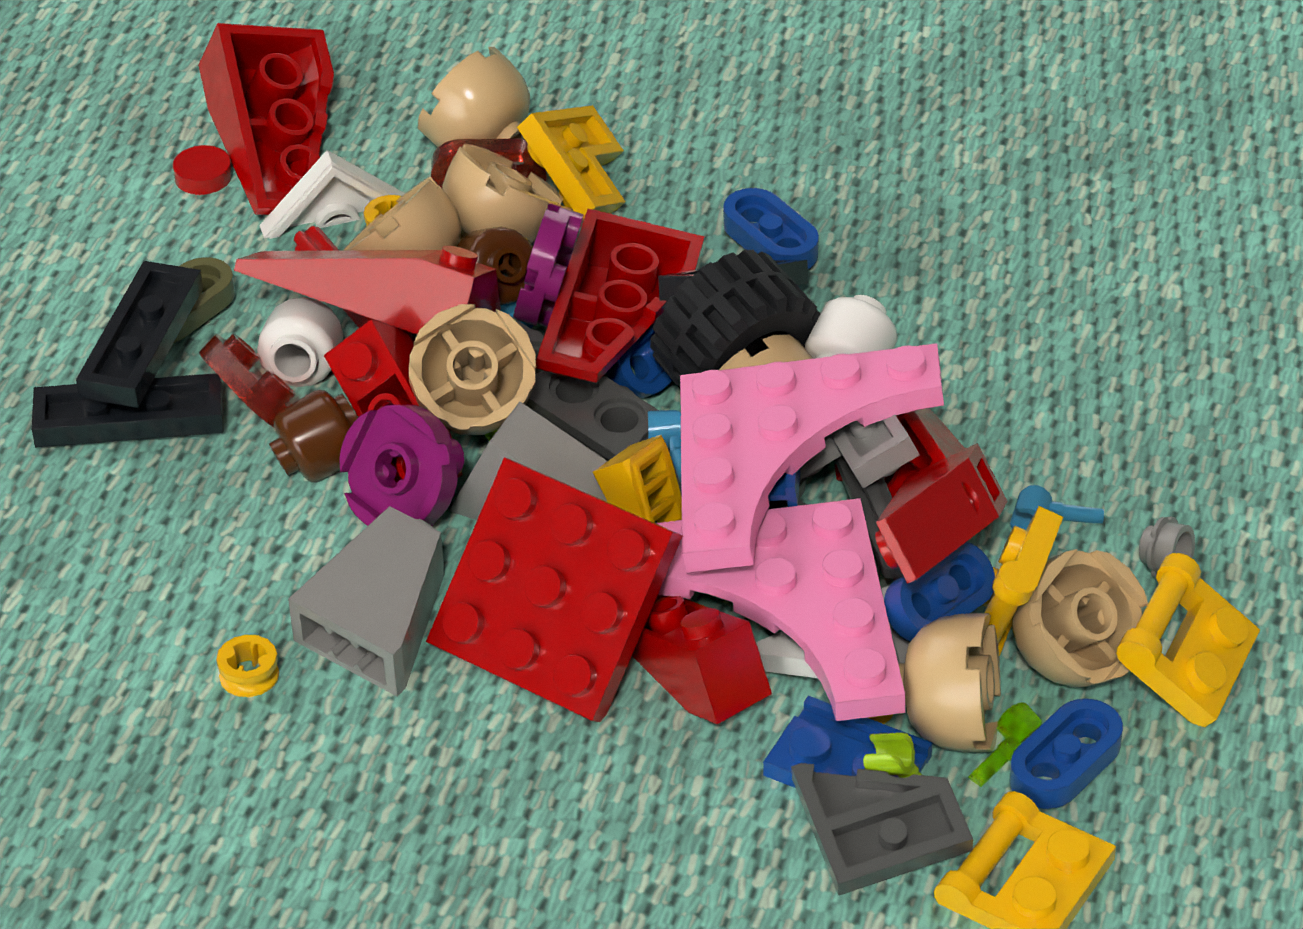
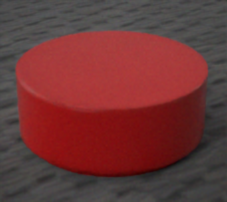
[173,145,232,195]

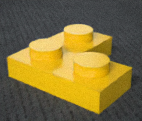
[517,105,626,221]

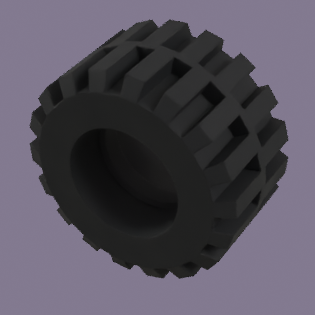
[650,250,820,389]

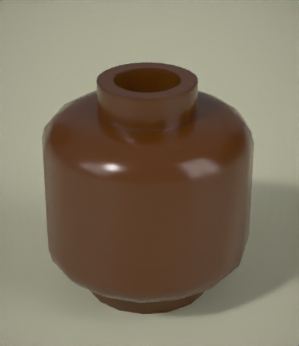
[457,227,533,305]
[269,389,358,482]

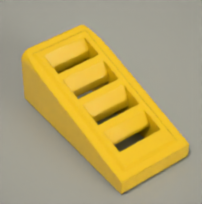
[593,435,682,523]

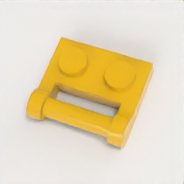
[982,506,1063,656]
[1116,553,1260,728]
[934,791,1116,929]

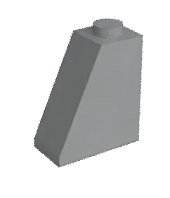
[449,401,607,520]
[288,506,444,696]

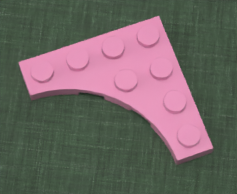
[680,343,944,573]
[656,498,905,721]

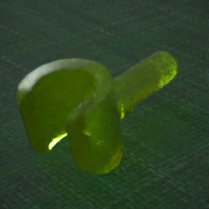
[968,702,1042,787]

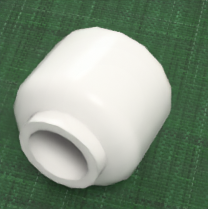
[805,295,898,359]
[257,297,343,387]

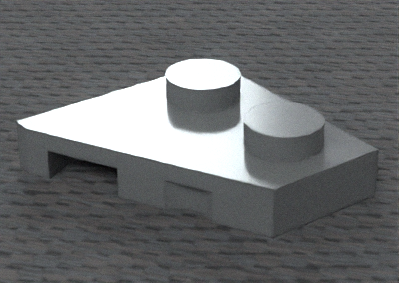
[791,763,973,896]

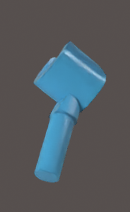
[648,410,681,483]
[1010,485,1104,530]

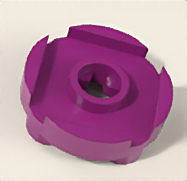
[513,202,584,327]
[339,405,464,527]

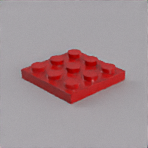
[426,457,683,722]

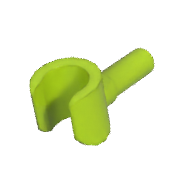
[863,733,922,778]

